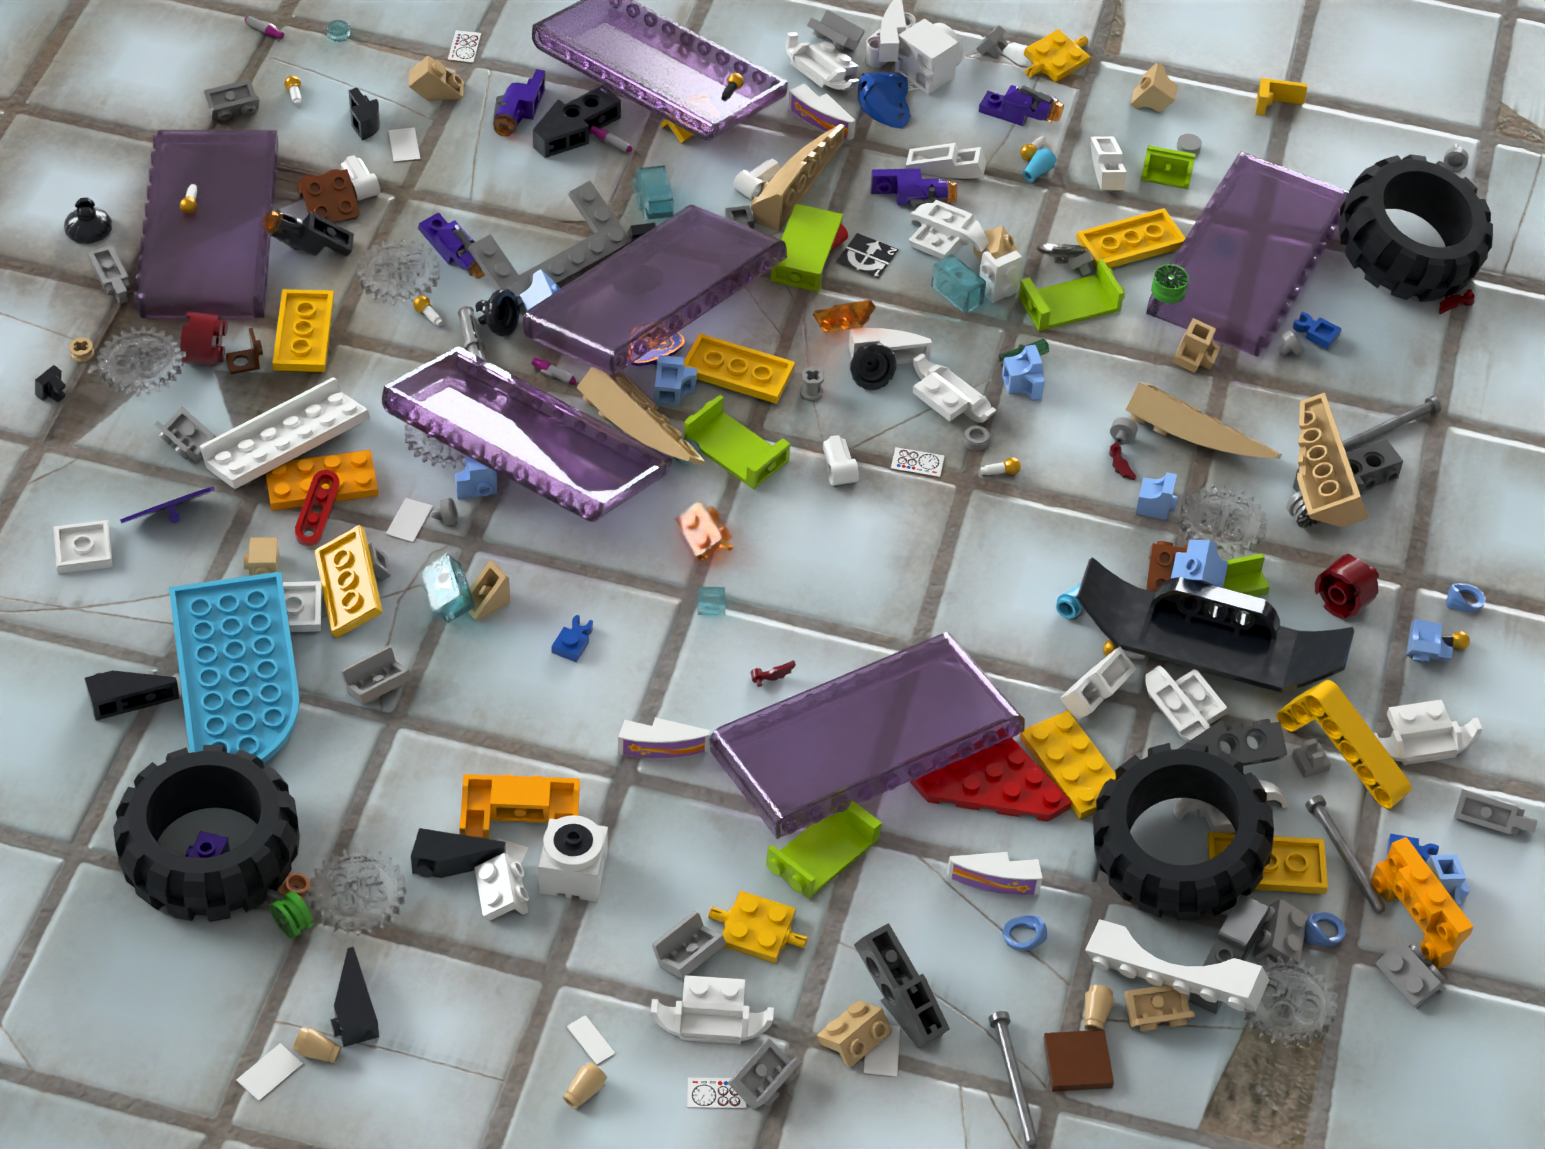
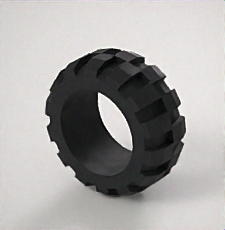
[1338,154,1493,302]
[1093,742,1274,921]
[113,745,300,922]

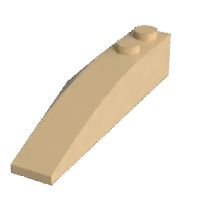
[751,124,845,232]
[577,363,705,466]
[1125,382,1282,459]
[1297,393,1369,527]

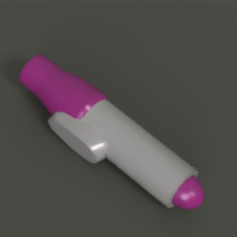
[244,16,284,40]
[590,125,633,153]
[532,357,576,385]

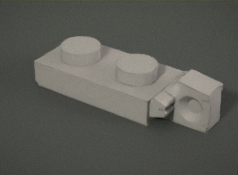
[87,246,130,305]
[1454,789,1537,835]

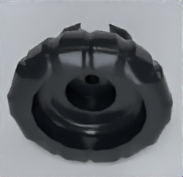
[64,197,112,244]
[475,289,520,337]
[850,343,897,390]

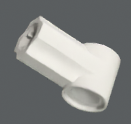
[341,155,380,201]
[733,159,781,201]
[823,435,859,486]

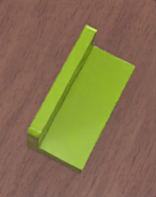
[1223,553,1270,597]

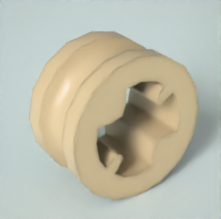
[69,337,94,362]

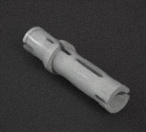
[457,306,487,371]

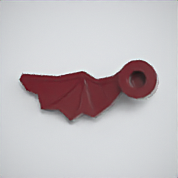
[1439,289,1475,314]
[1109,443,1136,480]
[750,660,796,687]

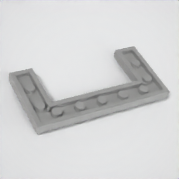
[468,181,632,306]

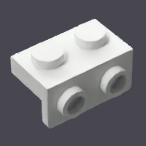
[978,251,1022,303]
[474,853,529,921]

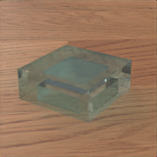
[697,587,725,615]

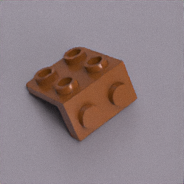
[297,169,360,223]
[1146,541,1195,600]

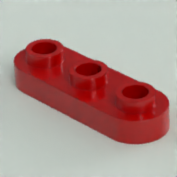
[295,470,340,546]

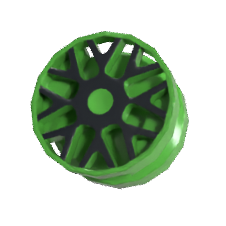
[1151,264,1189,304]
[270,891,314,939]

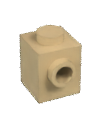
[243,537,280,576]

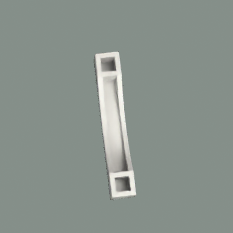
[1085,919,1269,1012]

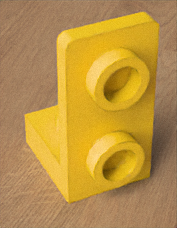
[1256,78,1308,115]

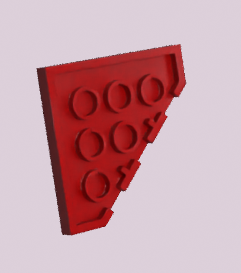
[910,725,1072,822]

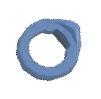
[1446,583,1486,612]
[1305,912,1346,947]
[1002,915,1047,951]

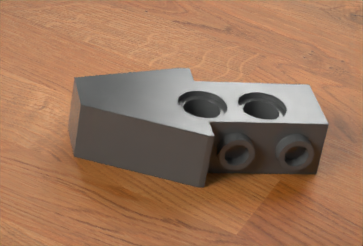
[1293,439,1403,495]
[1178,719,1288,766]
[1189,894,1269,1014]
[854,923,950,1048]

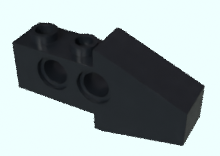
[533,85,621,158]

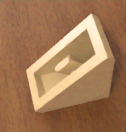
[459,560,510,620]

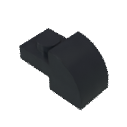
[348,87,380,140]

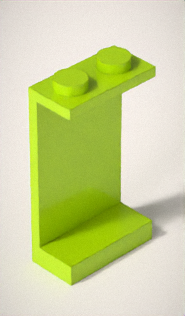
[770,203,843,292]
[1018,259,1125,331]
[684,395,790,490]
[766,790,882,899]

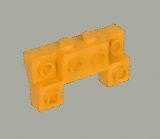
[459,774,580,839]
[1371,837,1474,969]

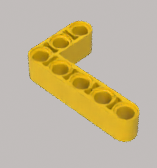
[1277,680,1411,809]

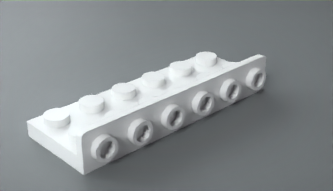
[200,377,370,489]

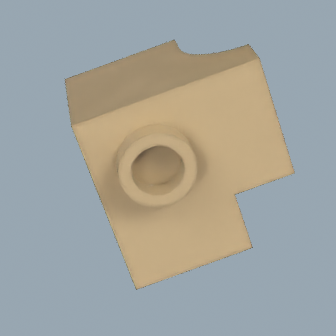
[1130,62,1178,113]
[973,226,1019,262]
[1172,318,1221,373]

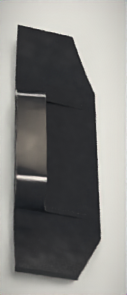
[1076,557,1354,693]

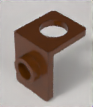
[226,328,263,374]

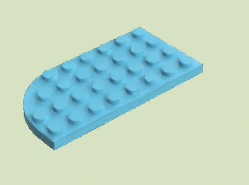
[169,572,300,764]

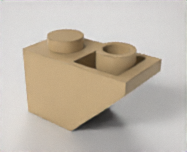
[408,55,464,100]

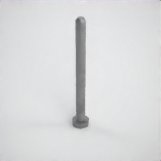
[1342,396,1441,451]
[1305,795,1385,914]
[988,1011,1038,1148]

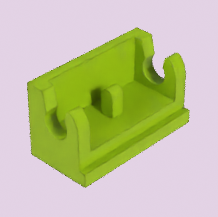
[1141,145,1196,189]

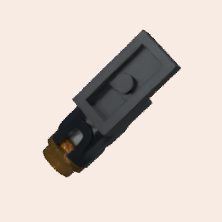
[262,209,354,257]

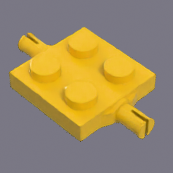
[1024,29,1091,82]
[708,890,808,964]

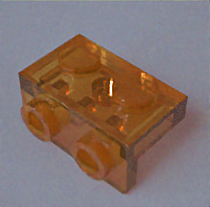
[813,300,876,333]
[675,500,734,561]

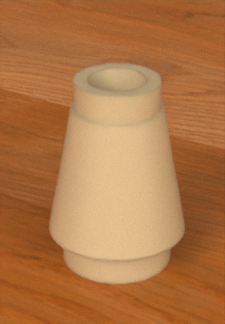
[1084,985,1115,1030]
[293,1027,342,1064]
[563,1062,607,1109]

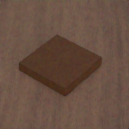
[1043,1030,1114,1092]

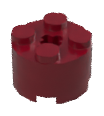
[180,311,228,367]
[1315,554,1379,619]

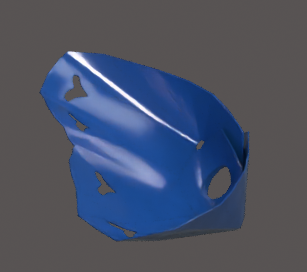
[858,72,911,129]

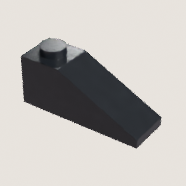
[85,670,180,721]
[410,828,506,878]
[330,946,379,1047]

